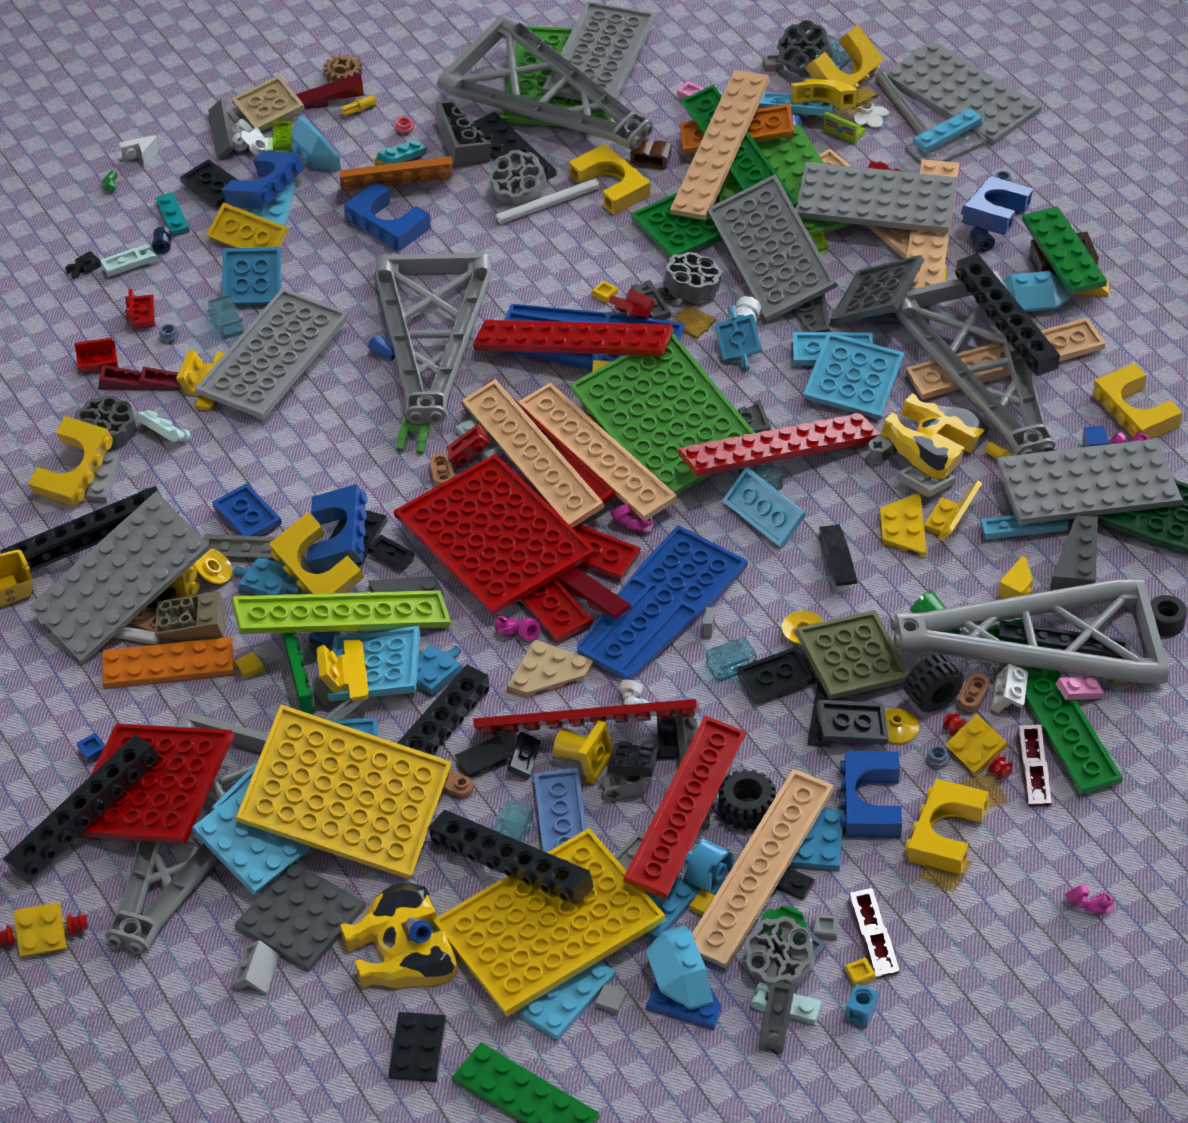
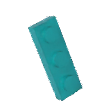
[376,140,427,164]
[155,192,190,237]

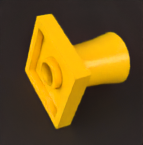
[553,720,613,784]

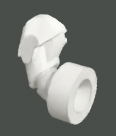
[232,119,253,151]
[619,680,649,705]

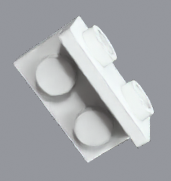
[991,663,1028,713]

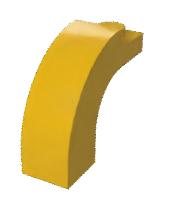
[790,79,857,109]

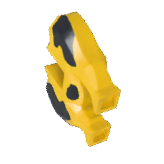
[881,393,990,479]
[340,883,458,990]

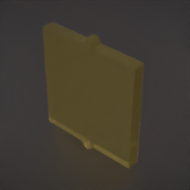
[850,86,878,110]
[672,305,716,339]
[958,773,1007,809]
[919,860,972,893]

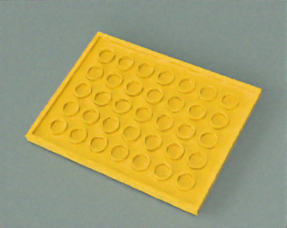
[235,705,452,880]
[433,828,666,1017]

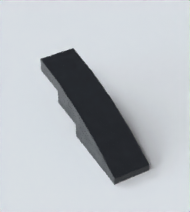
[819,524,857,586]

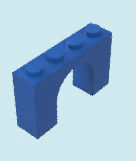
[221,151,304,208]
[961,176,1033,235]
[344,181,431,252]
[307,484,368,574]
[840,751,902,838]

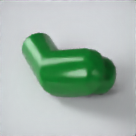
[101,170,118,193]

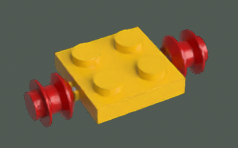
[942,712,1013,780]
[0,902,88,958]

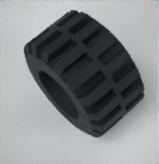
[903,654,964,713]
[719,769,776,831]

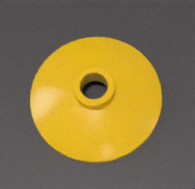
[195,548,232,584]
[782,610,824,645]
[885,708,919,745]

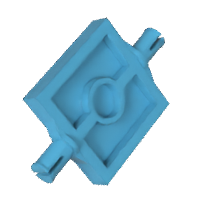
[715,306,763,370]
[234,557,301,596]
[404,645,463,696]

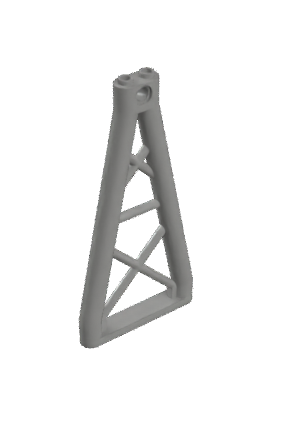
[437,14,653,150]
[375,253,492,423]
[894,271,1055,455]
[890,579,1169,684]
[105,712,269,954]

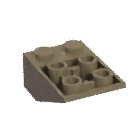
[155,591,226,641]

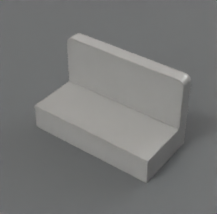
[231,940,280,994]

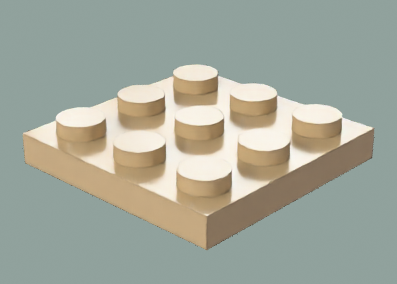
[231,75,305,132]

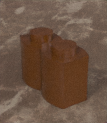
[630,138,672,169]

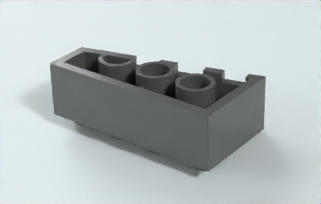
[435,99,492,165]
[1050,515,1098,591]

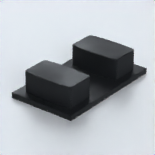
[455,736,512,777]

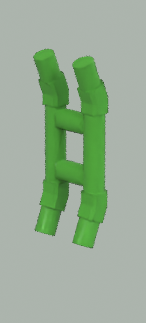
[396,414,431,454]

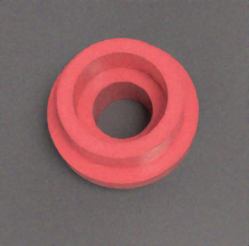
[395,117,414,134]

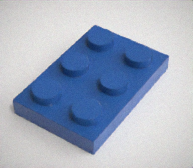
[212,483,282,536]

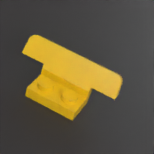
[176,350,225,411]
[924,480,982,541]
[316,640,369,702]

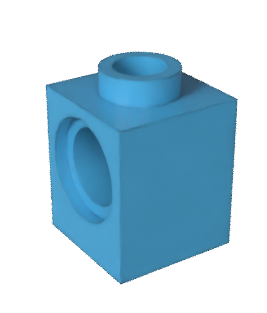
[845,984,879,1027]

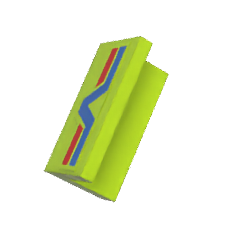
[824,112,865,144]

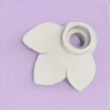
[854,101,889,128]
[241,128,276,156]

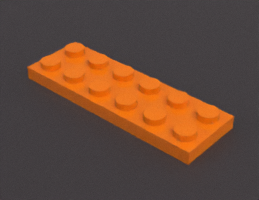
[680,104,795,155]
[339,156,453,191]
[102,637,235,689]

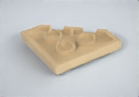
[507,640,594,698]

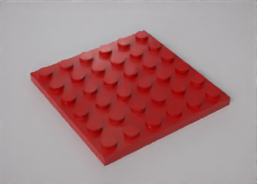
[79,723,235,844]

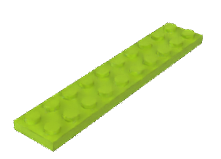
[231,590,451,634]

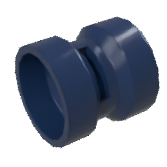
[152,227,172,254]
[970,227,995,252]

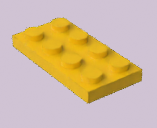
[206,202,289,248]

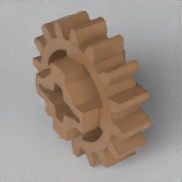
[323,53,363,83]

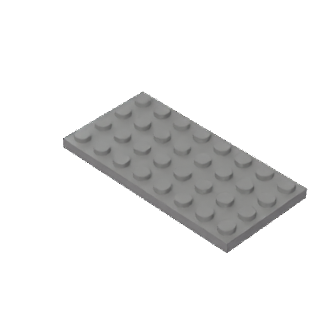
[543,1,656,103]
[884,40,1042,145]
[795,162,957,233]
[708,174,838,322]
[195,288,349,420]
[997,439,1182,525]
[29,491,211,664]

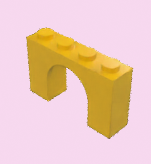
[805,25,884,88]
[569,144,651,215]
[1093,363,1183,439]
[28,416,113,508]
[269,512,364,594]
[905,779,989,875]

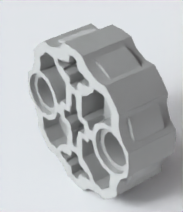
[489,150,546,207]
[744,916,815,987]

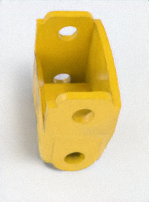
[0,550,33,607]

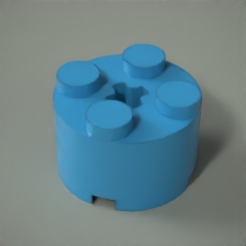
[683,839,734,894]

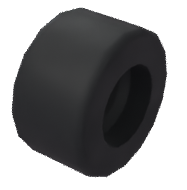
[1150,595,1187,637]

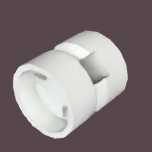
[735,296,761,322]

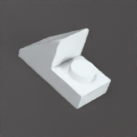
[119,135,159,166]

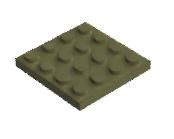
[795,610,909,700]

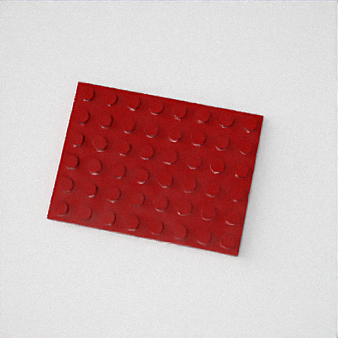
[394,454,595,615]

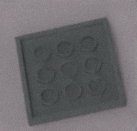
[830,255,925,325]
[235,862,366,972]

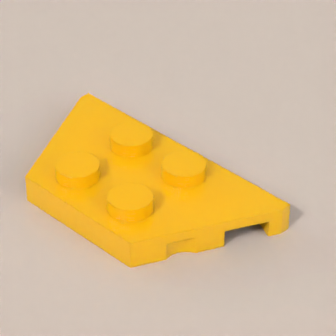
[880,493,927,558]

